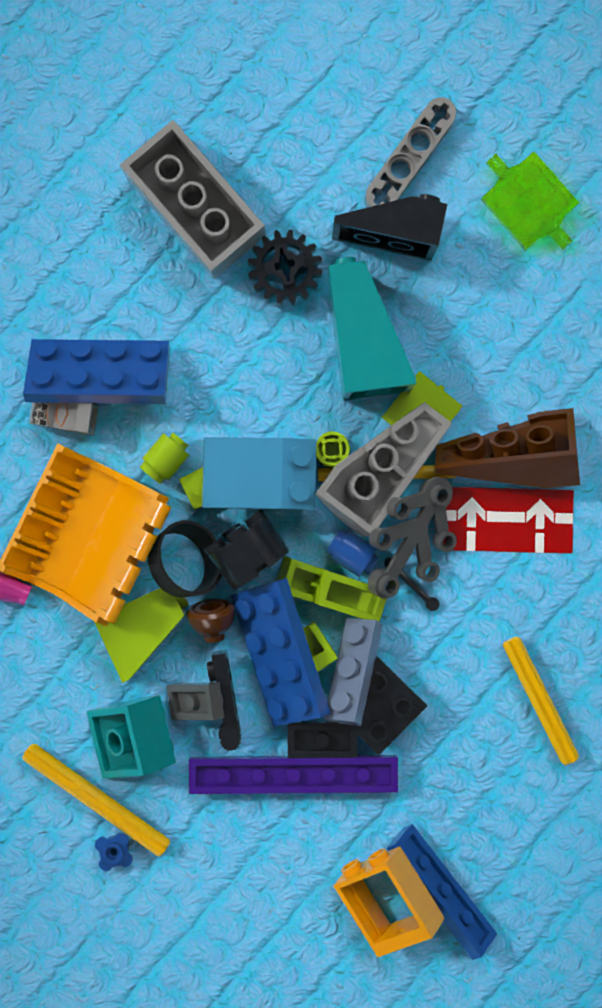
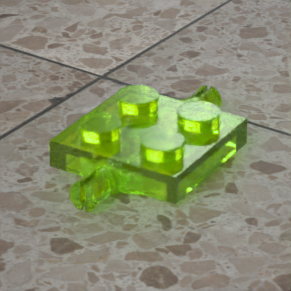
[481,152,579,251]

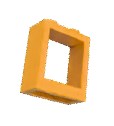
[333,846,445,958]

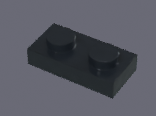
[288,721,357,758]

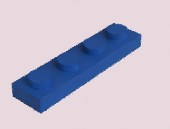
[386,824,497,960]

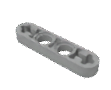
[365,97,456,207]

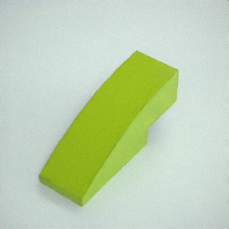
[276,556,387,622]

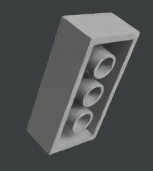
[120,120,266,279]

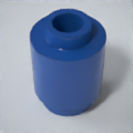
[326,529,379,577]

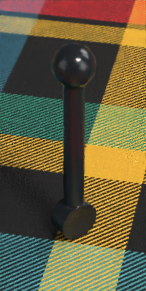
[384,556,440,611]

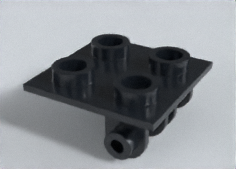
[347,656,428,755]

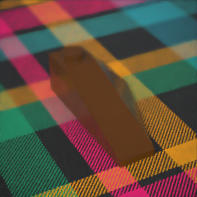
[435,408,580,488]

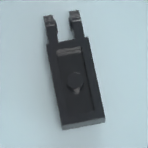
[207,649,242,752]

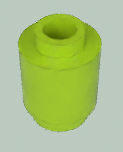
[140,432,190,485]

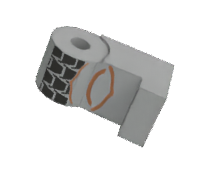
[29,403,98,436]

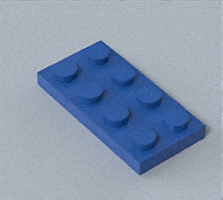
[23,339,170,404]
[231,578,330,726]

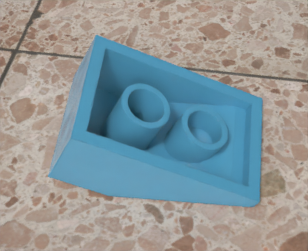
[202,437,316,510]

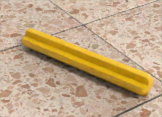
[503,636,579,765]

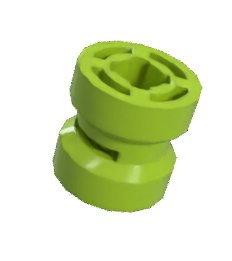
[316,431,350,468]

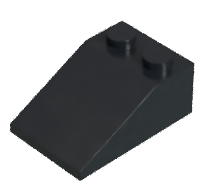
[332,194,448,261]

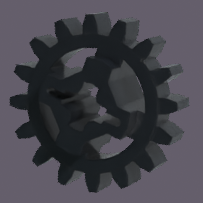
[248,229,322,307]

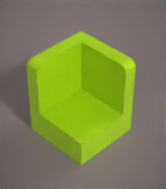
[303,621,338,672]

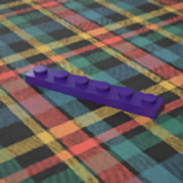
[189,755,398,794]

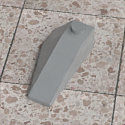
[315,402,452,537]

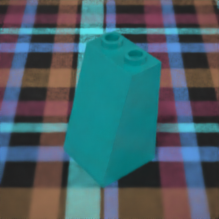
[327,257,416,400]

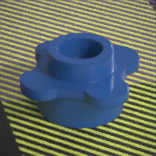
[95,833,133,871]

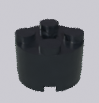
[204,509,289,590]

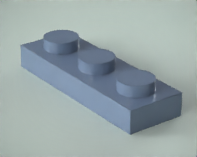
[324,618,383,726]

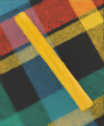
[22,744,170,856]

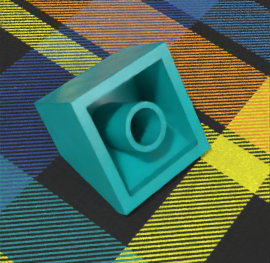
[86,695,176,778]

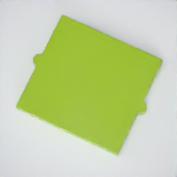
[381,371,463,425]

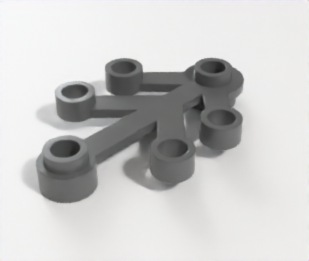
[368,477,457,599]

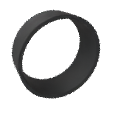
[148,520,222,598]

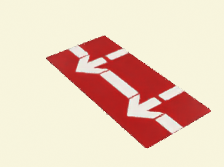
[443,487,574,553]

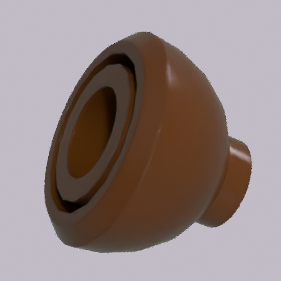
[186,599,235,643]

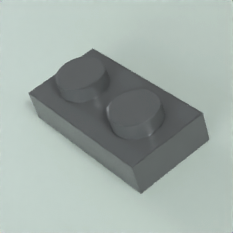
[167,682,224,721]

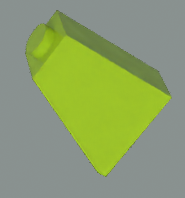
[94,586,189,683]

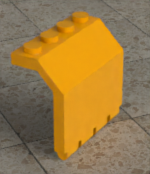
[0,443,172,626]

